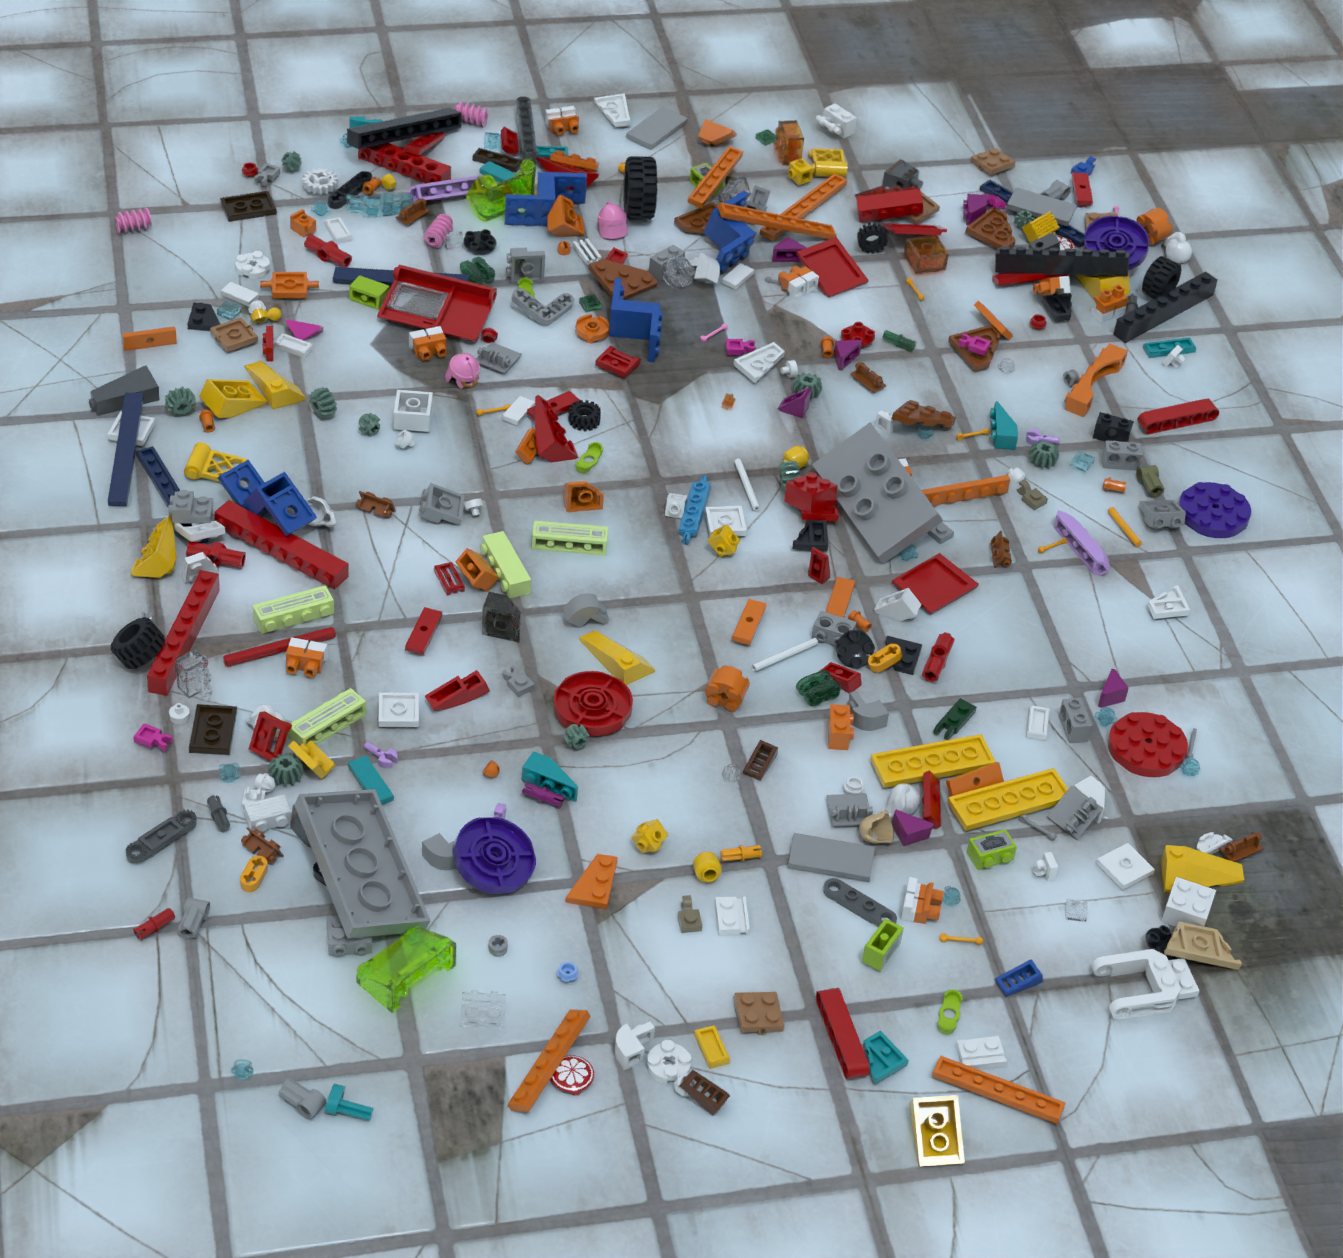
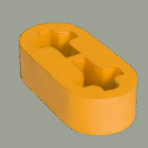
[868,644,902,673]
[240,856,268,892]

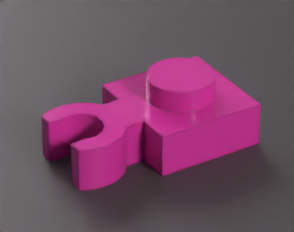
[983,193,1006,210]
[958,334,991,356]
[725,339,756,355]
[133,723,173,751]

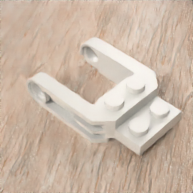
[1091,949,1199,1020]

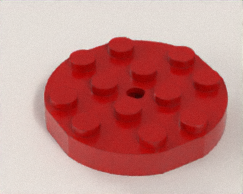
[553,671,633,736]
[1108,712,1188,778]

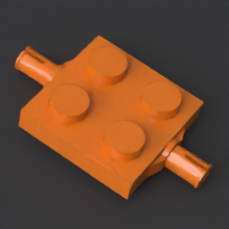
[260,272,319,299]

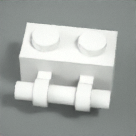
[816,104,857,138]

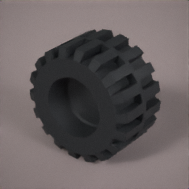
[1142,256,1182,299]
[110,617,165,669]

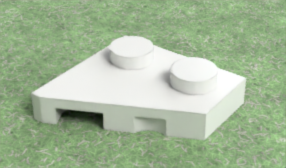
[174,521,225,542]
[182,552,219,583]

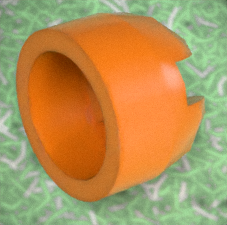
[557,241,571,255]
[482,760,500,778]

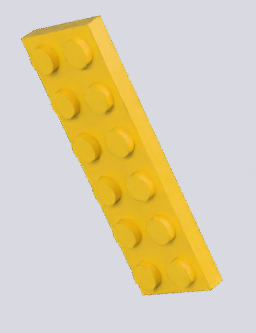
[870,734,996,788]
[947,768,1068,831]

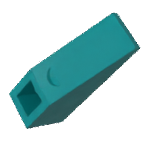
[990,401,1018,450]
[522,751,578,802]

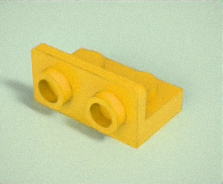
[288,740,335,779]

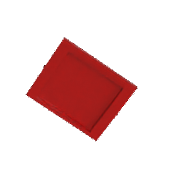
[882,223,947,235]
[796,237,869,297]
[892,553,979,614]

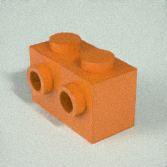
[455,548,499,591]
[828,704,854,750]

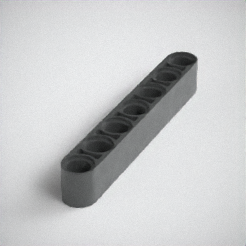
[516,96,537,167]

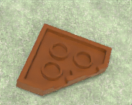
[674,202,718,234]
[965,207,1015,249]
[588,259,658,300]
[948,324,1001,371]
[892,400,956,428]

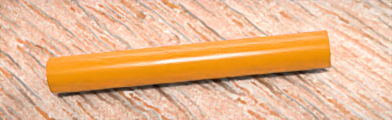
[1108,507,1142,547]

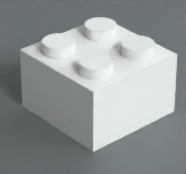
[394,390,433,432]
[1161,877,1216,927]

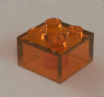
[774,120,804,166]
[904,235,949,274]

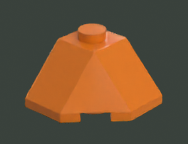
[698,119,737,146]
[547,195,584,236]
[563,481,604,512]

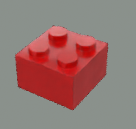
[784,473,838,515]

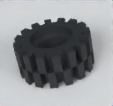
[857,222,888,254]
[568,400,601,431]

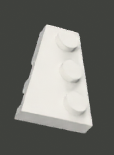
[594,93,631,127]
[733,342,785,383]

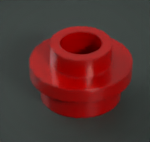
[242,162,258,177]
[1030,314,1047,330]
[481,328,498,343]

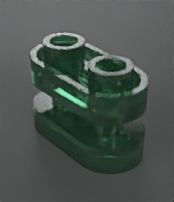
[460,256,496,285]
[796,670,841,706]

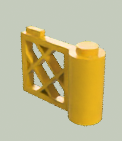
[808,148,847,178]
[184,442,247,482]

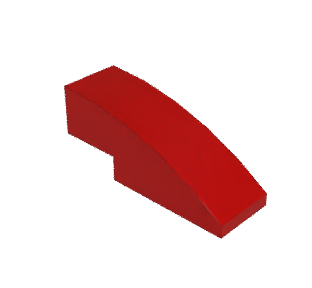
[425,670,490,711]

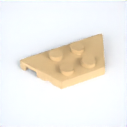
[1164,921,1242,970]

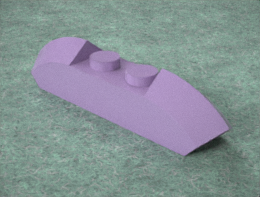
[407,176,487,202]
[1054,510,1110,576]

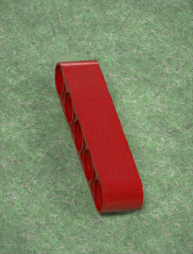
[1137,398,1220,434]
[816,988,869,1080]

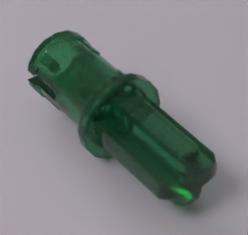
[882,331,916,352]

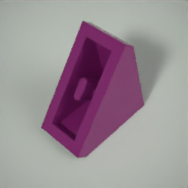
[772,237,806,262]
[834,340,862,371]
[777,387,811,419]
[1098,669,1129,708]
[891,809,934,846]

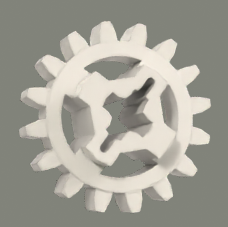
[302,168,338,195]

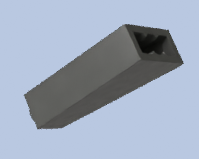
[89,365,160,416]

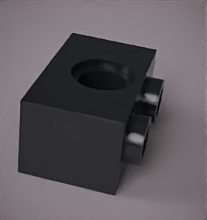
[1093,412,1134,442]

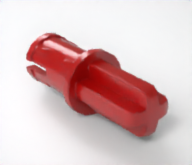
[133,908,175,941]

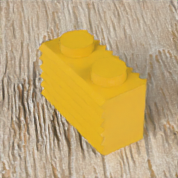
[1022,211,1060,242]

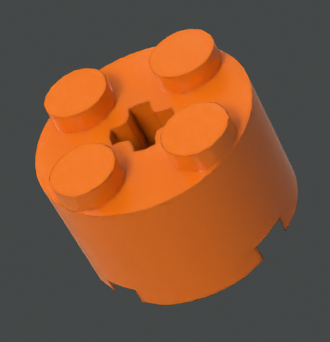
[1136,208,1172,246]
[705,665,750,712]

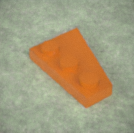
[565,854,618,909]

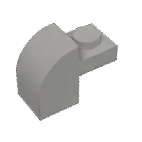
[745,185,771,212]
[563,593,609,628]
[847,691,889,731]
[422,833,456,870]

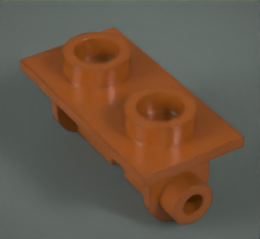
[395,198,430,225]
[850,362,886,393]
[356,491,396,518]
[990,530,1012,568]
[241,827,284,864]
[1219,832,1264,862]

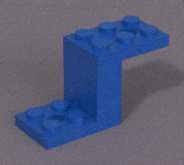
[505,172,587,226]
[704,191,756,273]
[609,278,663,362]
[218,460,317,537]

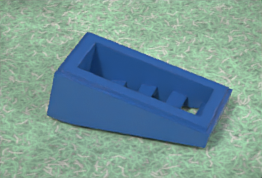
[995,959,1043,997]

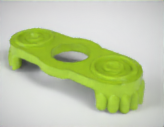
[518,277,534,307]
[575,442,603,473]
[937,989,963,1034]

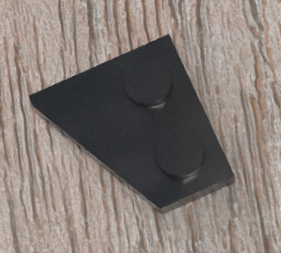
[1041,293,1072,321]
[187,302,220,331]
[792,520,828,551]
[885,636,922,675]

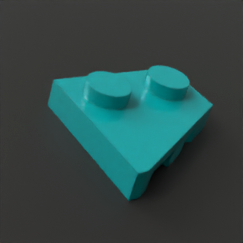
[863,1031,909,1084]

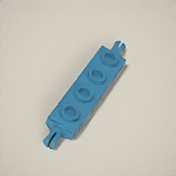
[679,475,711,544]

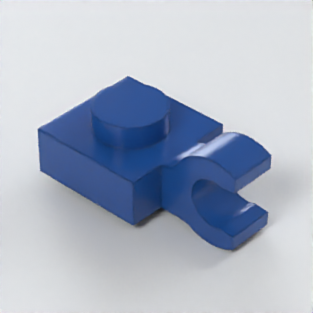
[1071,156,1096,176]

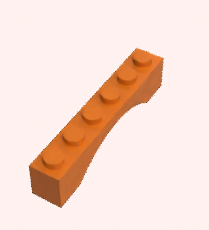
[1064,343,1128,418]

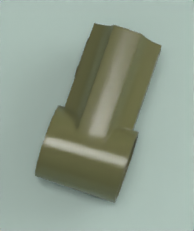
[1136,465,1165,498]

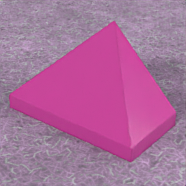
[286,319,324,341]

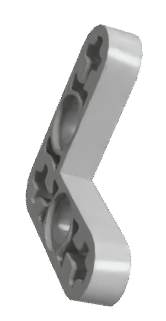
[511,288,575,326]

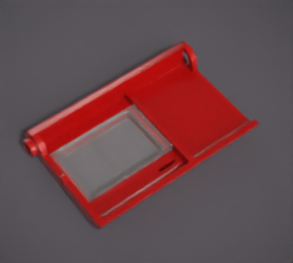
[377,265,497,342]

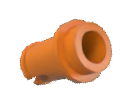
[363,177,381,194]
[820,336,834,358]
[199,410,215,432]
[1103,477,1126,493]
[848,610,872,633]

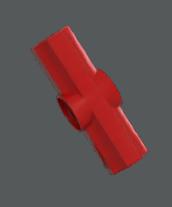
[304,234,352,267]
[186,541,246,568]
[922,632,955,682]

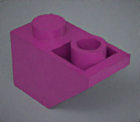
[963,193,987,226]

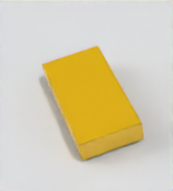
[694,1025,730,1069]

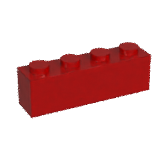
[856,188,923,222]

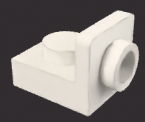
[665,493,687,518]

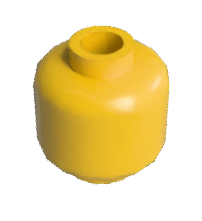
[782,445,810,470]
[693,852,722,883]

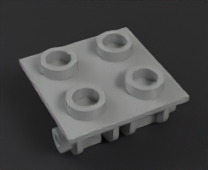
[476,342,522,374]
[1047,786,1103,839]
[826,793,873,827]

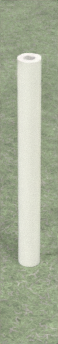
[734,458,760,511]
[752,638,818,672]

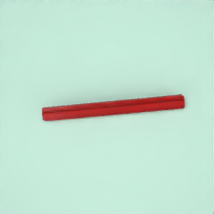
[223,627,336,667]

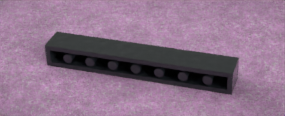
[347,108,462,149]
[995,246,1130,277]
[1113,271,1218,343]

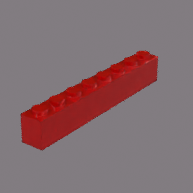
[214,500,349,590]
[147,570,220,696]

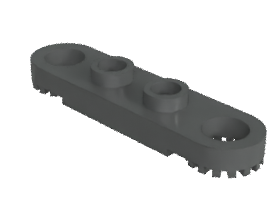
[126,809,197,863]
[823,878,897,927]

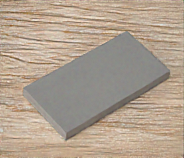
[626,106,688,150]
[1006,187,1077,226]
[788,833,875,882]

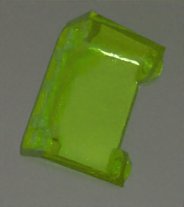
[466,157,536,221]
[356,926,456,1013]

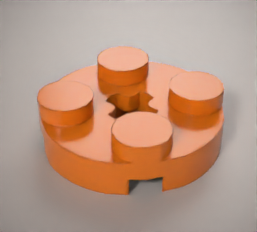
[575,314,609,344]

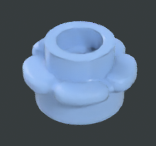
[557,962,578,982]

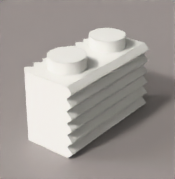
[244,794,291,832]

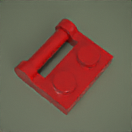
[595,346,641,378]
[248,711,292,761]

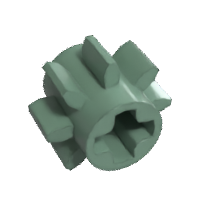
[281,151,302,172]
[1014,210,1035,231]
[358,413,380,436]
[563,724,590,749]

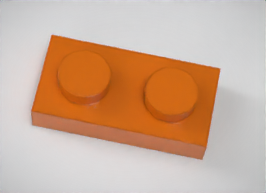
[515,427,538,464]

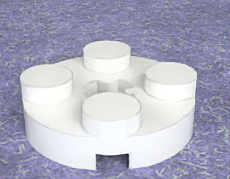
[236,251,270,279]
[647,1040,691,1083]

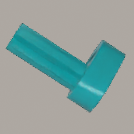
[325,1083,374,1121]

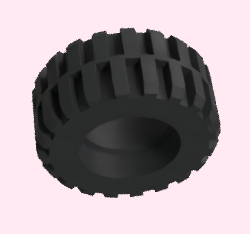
[623,156,658,220]

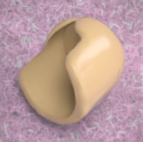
[859,810,894,844]

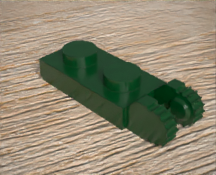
[933,698,977,740]

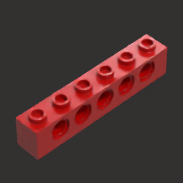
[358,143,451,183]

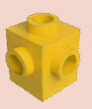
[788,158,813,185]
[707,524,740,557]
[631,819,669,853]

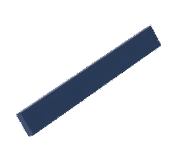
[979,180,1085,248]
[333,267,469,286]
[107,393,144,506]
[136,446,209,544]

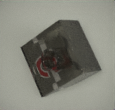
[482,592,521,643]

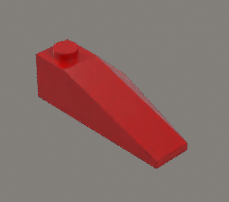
[536,157,599,190]
[535,395,578,462]

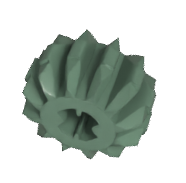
[792,372,822,400]
[165,386,196,417]
[309,387,337,418]
[1029,440,1059,469]
[779,461,800,491]
[268,753,304,788]

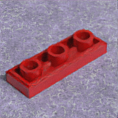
[1072,172,1093,207]
[527,391,580,421]
[405,607,442,655]
[922,770,941,829]

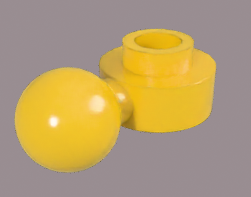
[250,307,282,323]

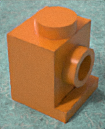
[290,209,316,238]

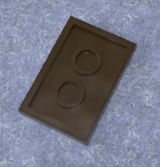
[220,191,277,222]
[189,704,237,755]

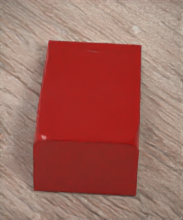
[808,547,830,584]
[819,662,862,693]

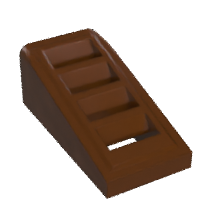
[743,740,778,781]
[679,1070,730,1116]

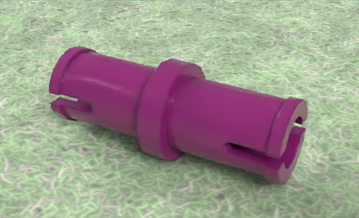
[522,782,565,808]

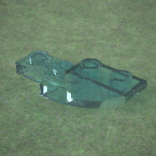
[347,193,413,217]

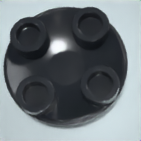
[463,229,497,253]
[836,630,875,668]
[1145,925,1181,960]

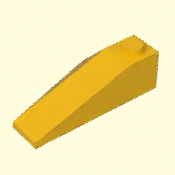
[245,361,306,409]
[130,515,177,578]
[579,630,655,685]
[1161,845,1244,893]

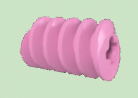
[454,101,488,127]
[115,208,152,234]
[423,214,453,248]

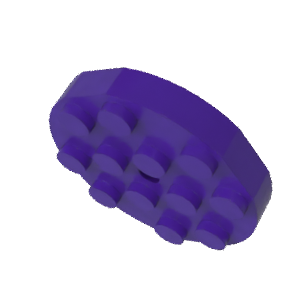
[1084,216,1149,270]
[1179,482,1251,538]
[452,817,536,894]

